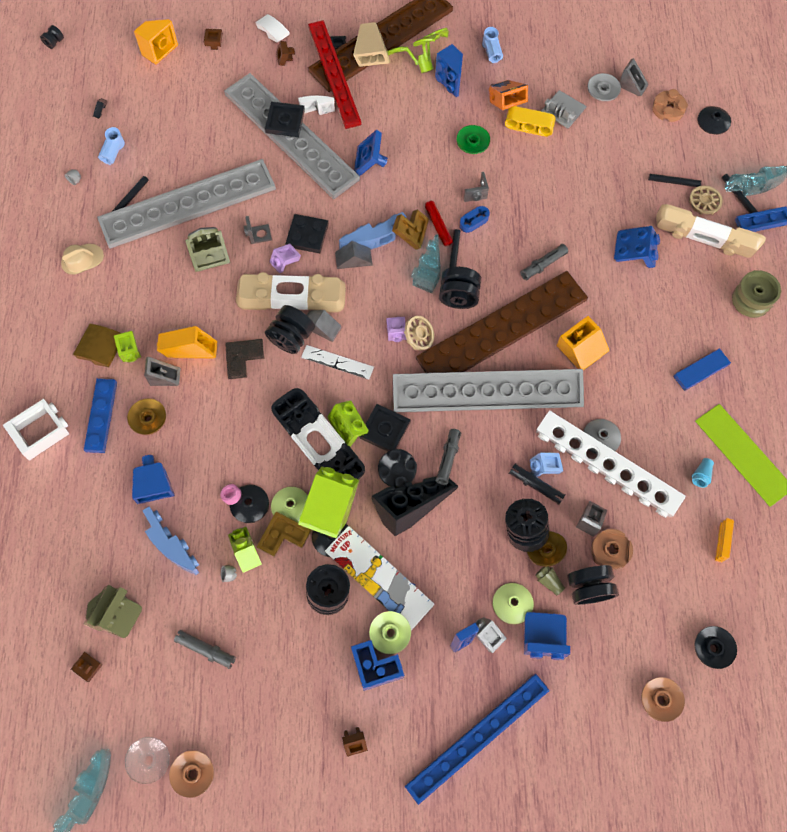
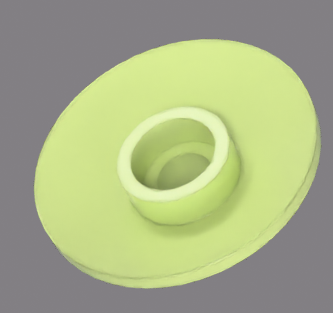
[271,487,308,523]
[493,583,534,624]
[369,611,411,654]

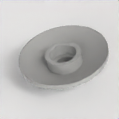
[587,73,621,101]
[583,419,621,454]

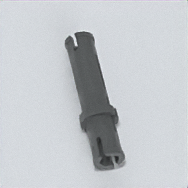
[520,244,568,281]
[436,429,461,485]
[174,630,236,669]

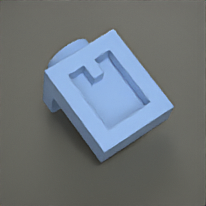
[530,453,563,477]

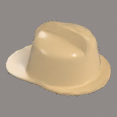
[61,244,104,275]

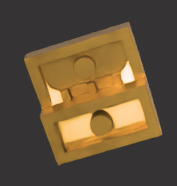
[73,323,121,367]

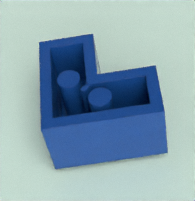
[351,640,405,691]

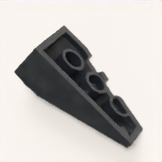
[371,476,458,536]

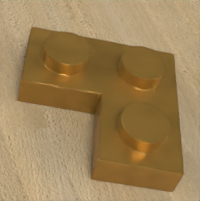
[392,209,429,250]
[257,512,311,557]

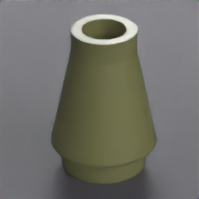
[535,566,565,596]

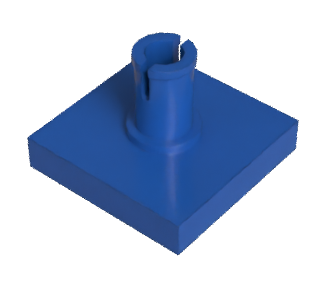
[354,130,388,176]

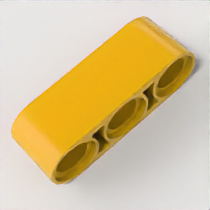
[505,106,556,137]

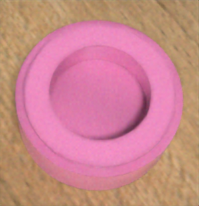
[220,484,241,505]

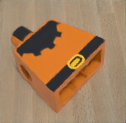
[489,80,528,110]

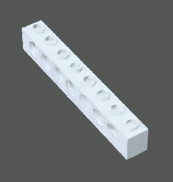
[536,410,686,518]

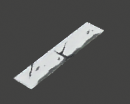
[301,345,374,380]

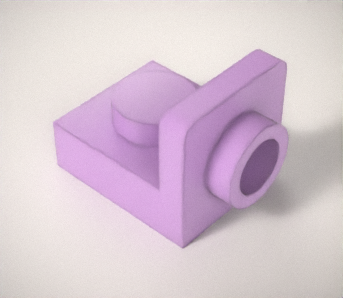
[270,244,301,273]
[386,317,407,342]

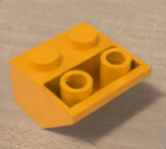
[556,316,609,371]

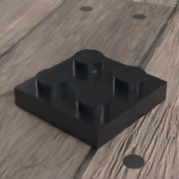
[265,101,305,137]
[285,214,329,254]
[359,404,411,452]

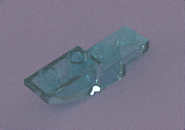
[724,166,787,196]
[53,749,111,832]

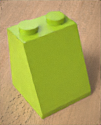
[298,467,359,538]

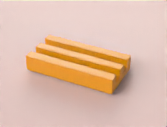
[715,518,734,562]

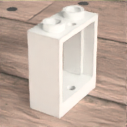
[3,399,69,460]

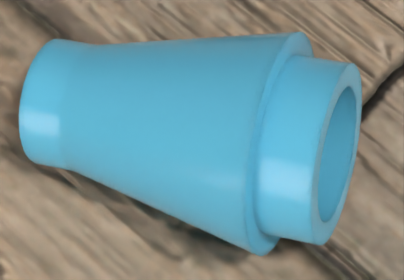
[692,458,714,488]

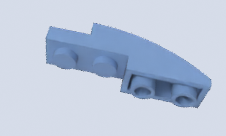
[339,212,407,249]
[142,506,199,575]

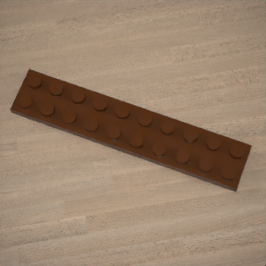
[308,0,453,92]
[416,271,588,373]

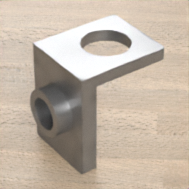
[464,172,489,202]
[244,216,272,244]

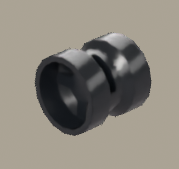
[40,25,64,49]

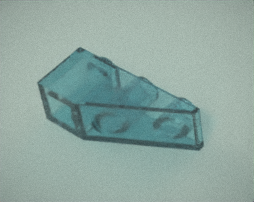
[411,234,440,293]

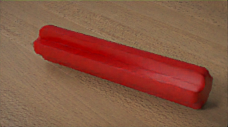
[425,200,453,247]

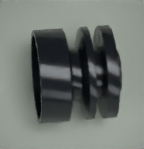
[265,305,315,354]
[505,499,549,552]
[306,564,350,616]

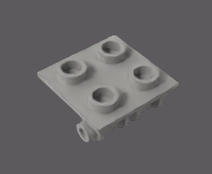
[541,90,587,129]

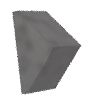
[620,58,649,96]
[335,241,373,269]
[307,310,342,342]
[144,357,181,386]
[576,501,608,537]

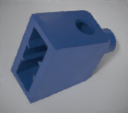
[132,455,175,504]

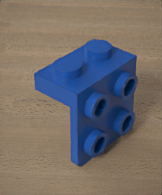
[614,226,660,268]
[524,612,570,660]

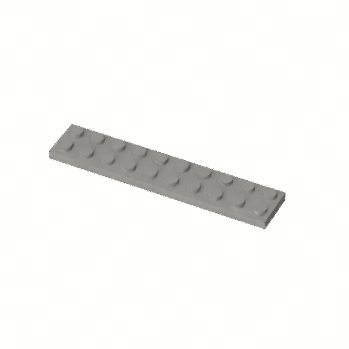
[224,73,360,199]
[97,159,276,249]
[393,369,584,412]

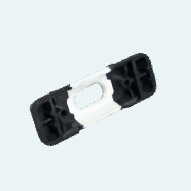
[271,388,365,480]

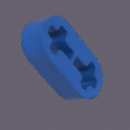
[460,206,490,233]

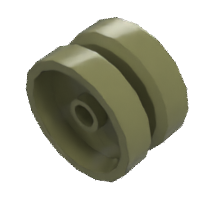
[732,270,781,318]

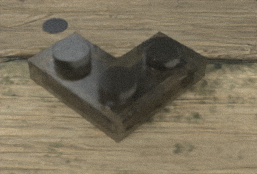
[225,339,265,379]

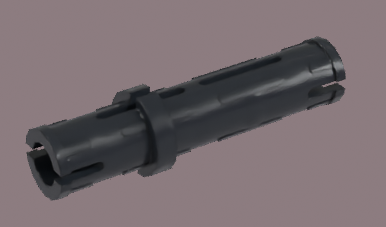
[508,463,566,505]

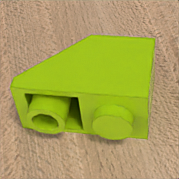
[228,527,262,573]

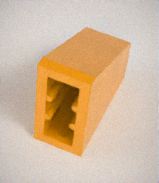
[157,326,218,359]

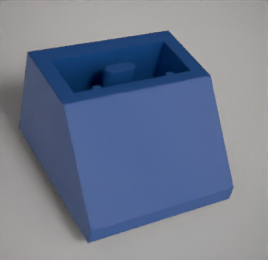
[435,44,463,97]

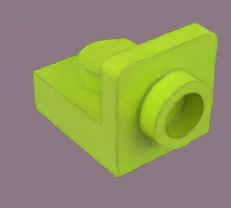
[114,331,141,362]

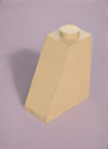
[353,22,390,67]

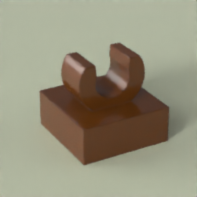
[204,29,223,50]
[276,41,295,66]
[70,652,103,682]
[342,727,368,757]

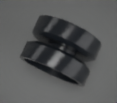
[439,266,482,309]
[567,565,619,605]

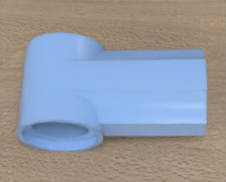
[482,27,503,63]
[98,127,125,165]

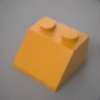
[134,19,178,65]

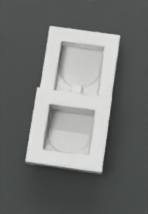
[256,14,289,42]
[298,95,335,115]

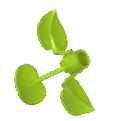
[387,28,449,73]

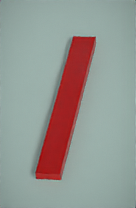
[308,20,362,129]

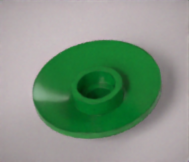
[456,125,490,154]

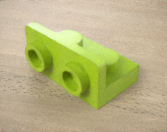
[327,400,369,446]

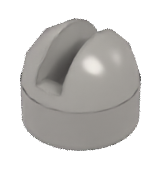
[65,169,81,185]
[220,565,237,582]

